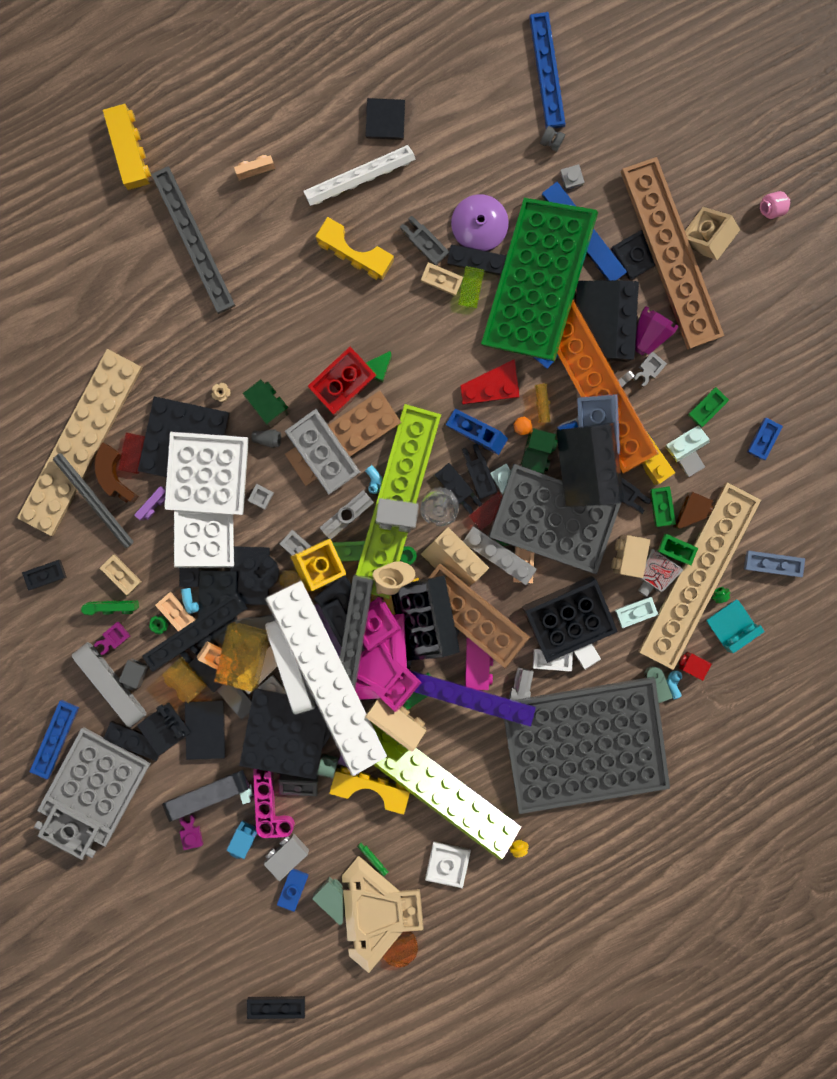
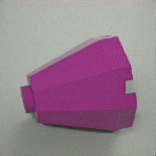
[635,306,679,356]

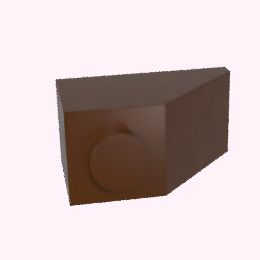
[673,492,713,529]

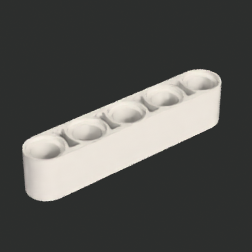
[265,620,315,715]

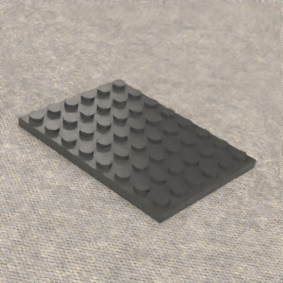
[504,677,670,814]

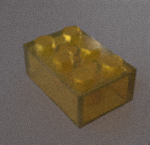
[214,622,269,692]

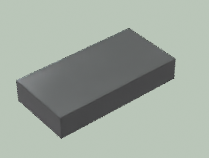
[217,678,252,720]

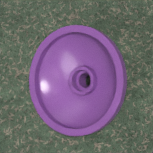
[451,194,508,251]

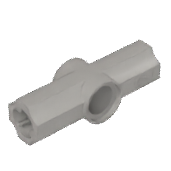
[320,490,374,540]
[509,668,534,700]

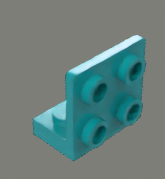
[706,599,765,654]

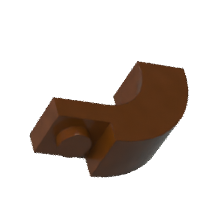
[95,442,139,503]

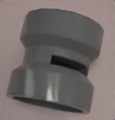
[540,126,566,152]

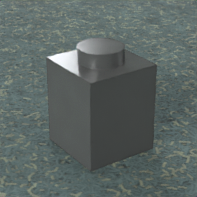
[118,658,149,690]

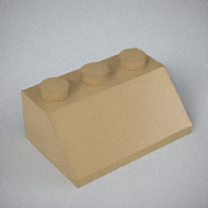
[421,527,489,587]
[366,698,426,753]

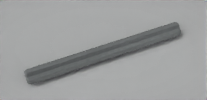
[53,453,133,548]

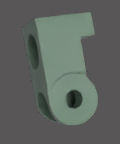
[644,666,673,703]
[317,753,339,779]

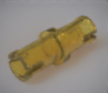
[535,383,551,423]

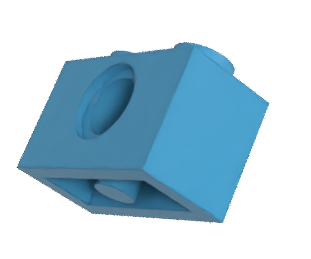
[227,820,257,859]

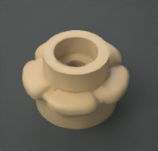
[212,383,231,402]

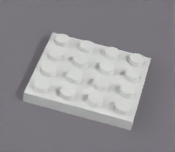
[165,432,249,515]

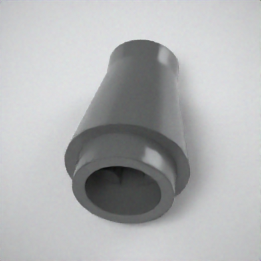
[251,429,281,448]

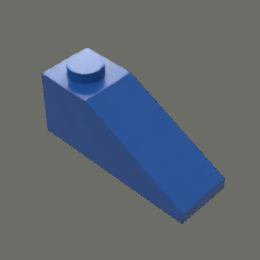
[446,409,508,455]

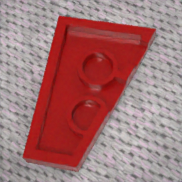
[460,359,520,405]

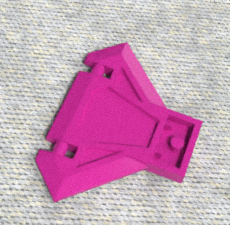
[355,614,422,712]

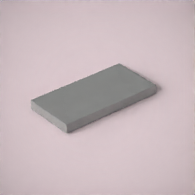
[285,409,361,495]

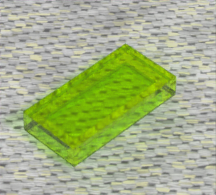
[458,266,484,308]

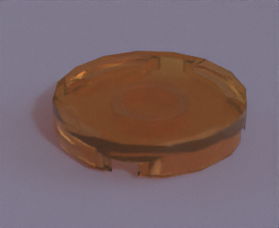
[383,931,418,967]

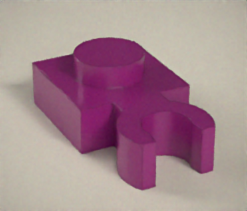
[94,622,131,655]
[179,813,204,850]

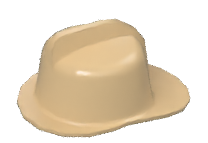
[373,562,415,595]

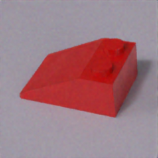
[308,347,377,416]

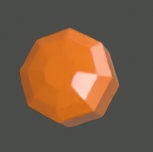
[513,417,532,436]

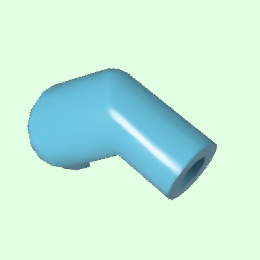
[365,465,383,494]
[181,588,199,614]
[667,671,682,700]

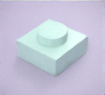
[240,780,254,804]

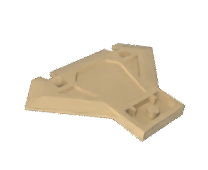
[342,856,424,973]

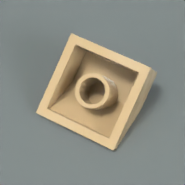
[685,207,740,260]

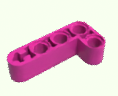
[253,769,295,838]

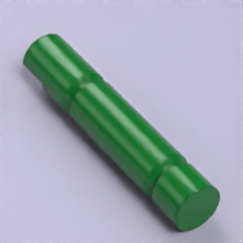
[357,843,389,877]

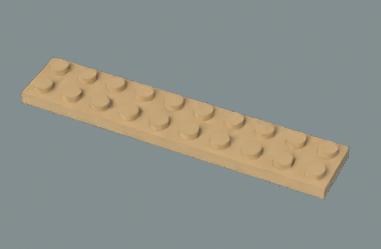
[17,349,142,536]
[638,483,761,670]

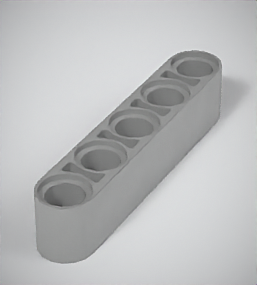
[72,642,146,727]

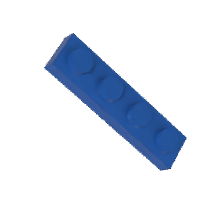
[30,700,79,779]

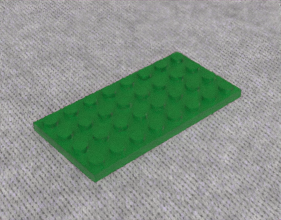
[481,198,598,362]

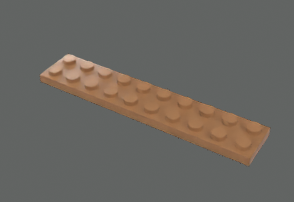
[620,157,724,350]

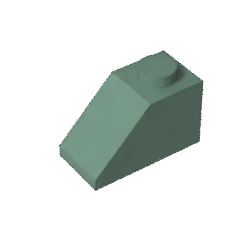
[312,876,344,925]

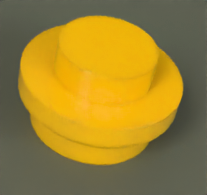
[509,840,529,857]

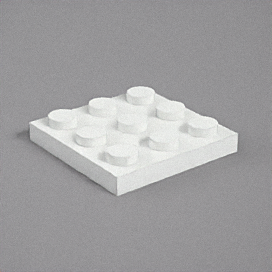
[174,510,234,568]

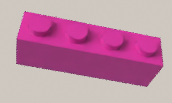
[465,637,493,690]

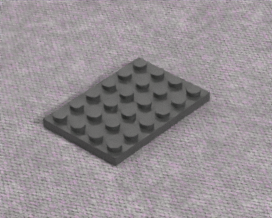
[488,464,621,575]

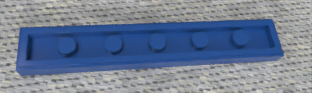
[529,12,566,129]
[542,182,627,280]

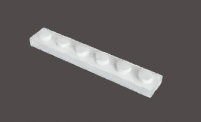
[303,145,416,206]

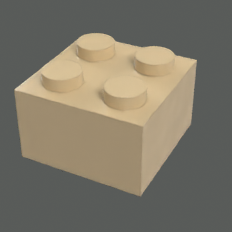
[612,535,650,578]

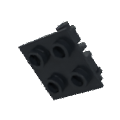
[137,702,191,756]

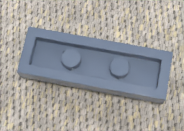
[744,551,805,577]

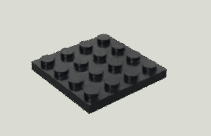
[138,396,230,477]
[239,688,327,779]

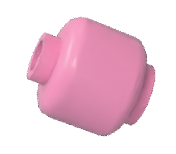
[760,191,790,219]

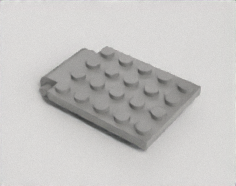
[34,727,151,860]

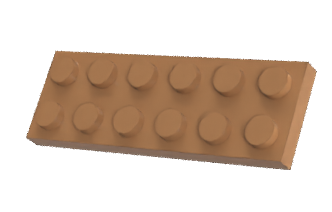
[285,390,402,486]
[429,564,530,668]

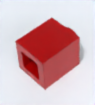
[678,652,712,681]

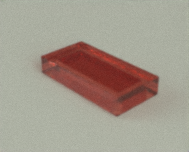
[118,432,145,474]
[469,492,502,531]

